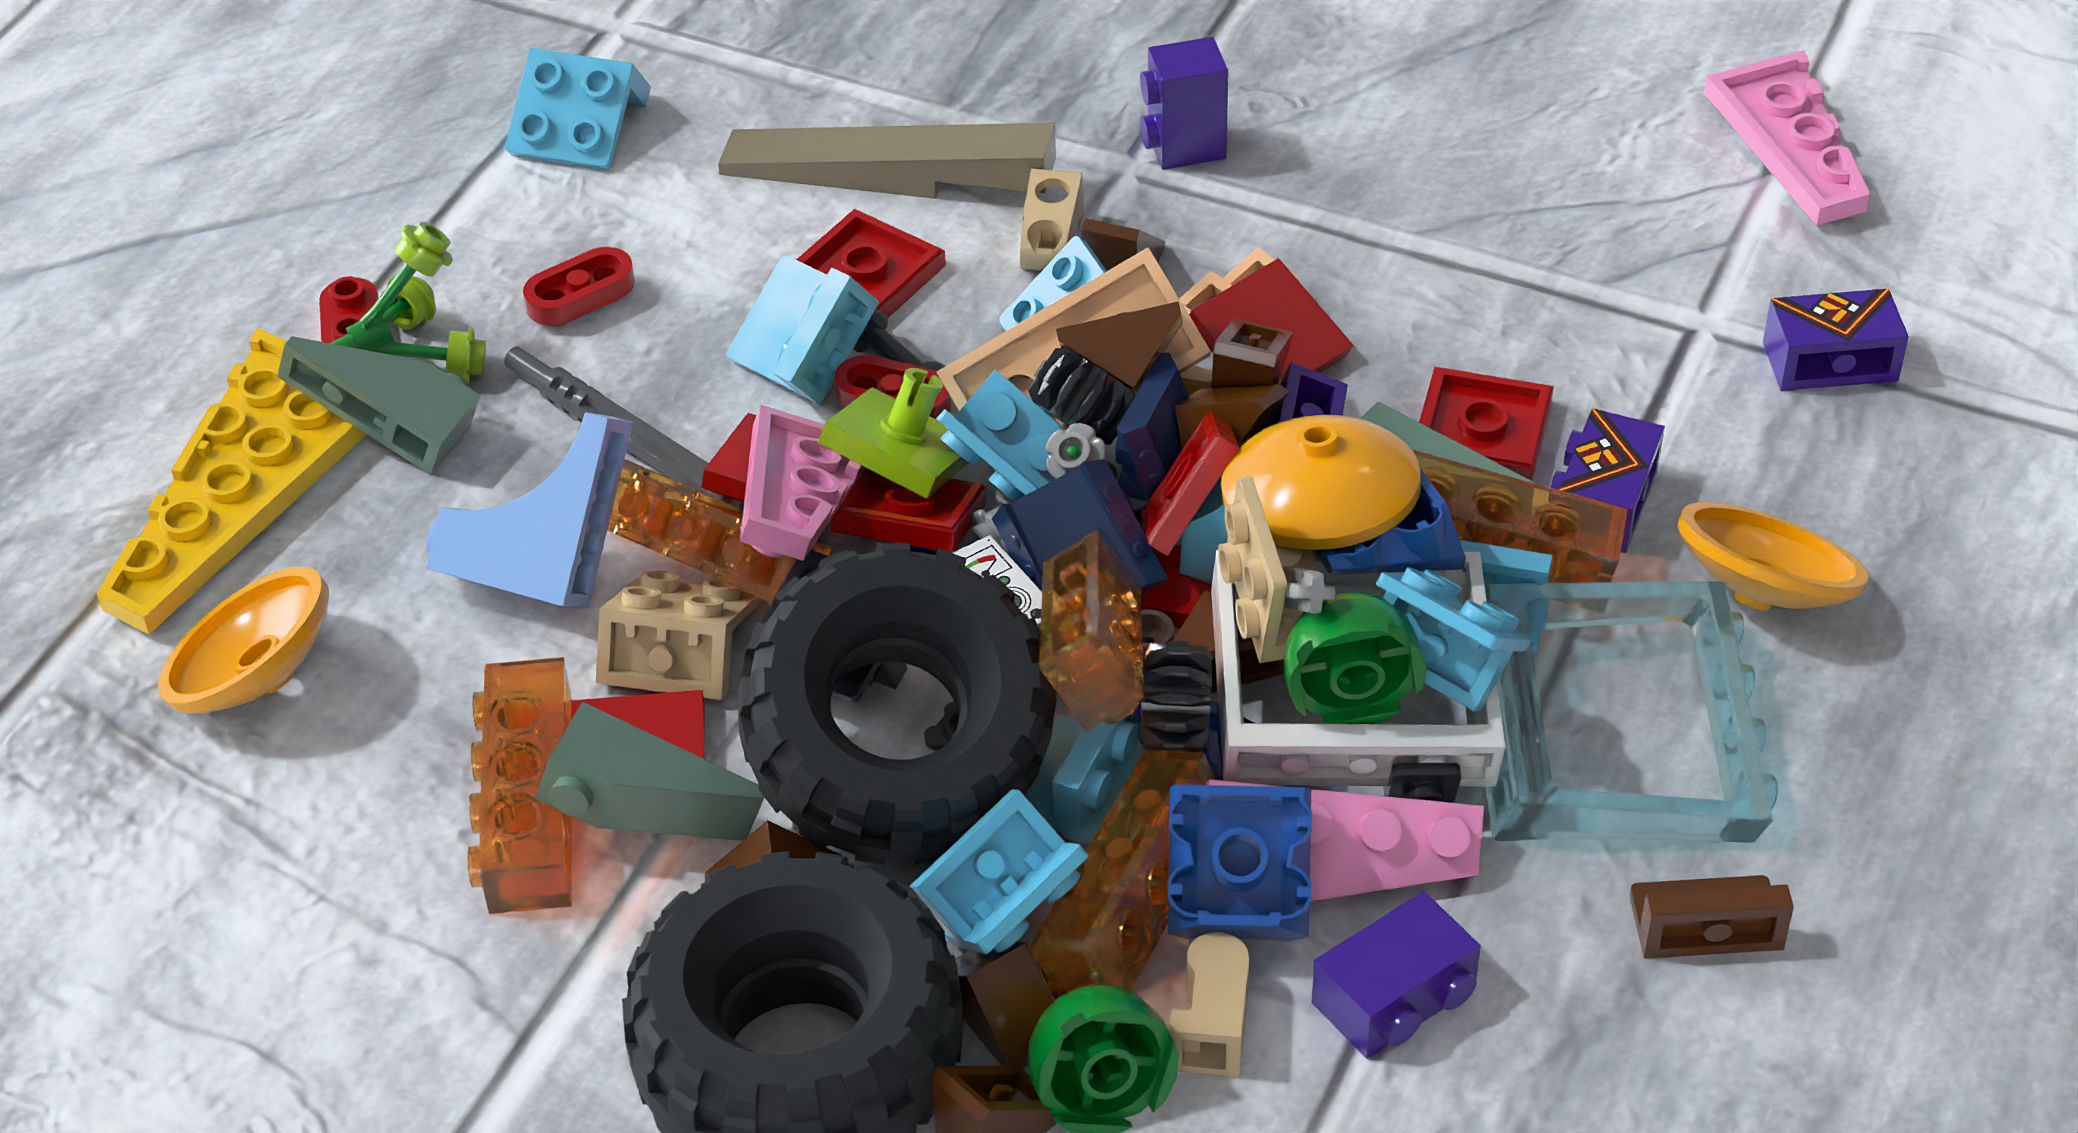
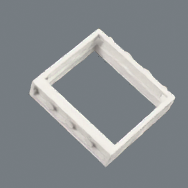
[1211,550,1505,787]

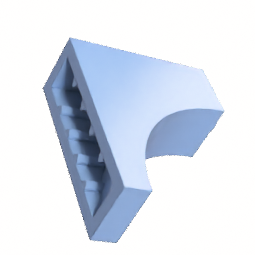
[426,412,633,607]

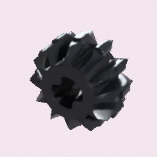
[1028,348,1135,445]
[1139,640,1212,757]

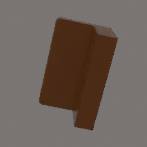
[1629,875,1794,959]

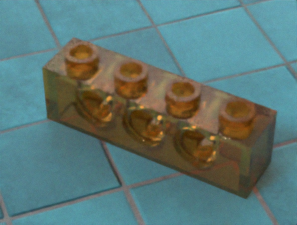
[1412,449,1627,605]
[607,459,832,602]
[1039,529,1144,732]
[467,657,572,914]
[1029,750,1215,1000]

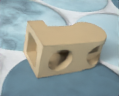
[1020,169,1084,271]
[1168,932,1249,1077]

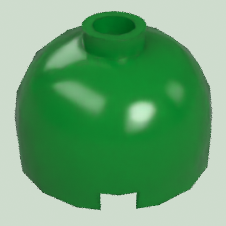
[1284,592,1427,724]
[1027,984,1179,1133]

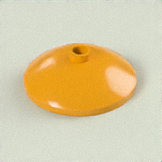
[1221,415,1421,550]
[1678,502,1869,610]
[158,567,329,714]

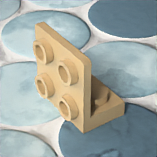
[1218,476,1320,663]
[596,571,759,700]

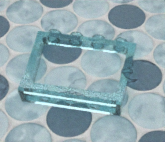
[1485,581,1778,843]

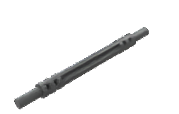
[504,346,819,551]

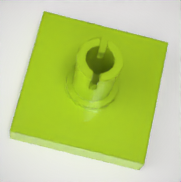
[818,368,969,499]

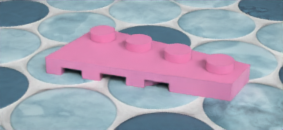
[1704,50,1870,226]
[740,405,866,560]
[1206,780,1484,902]

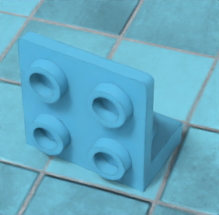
[505,48,651,170]
[727,256,879,405]
[936,369,1066,502]

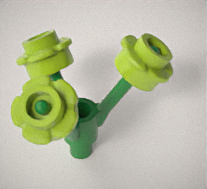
[331,222,486,385]

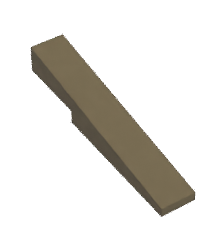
[718,123,1056,199]

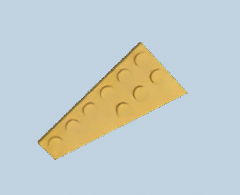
[96,328,367,635]

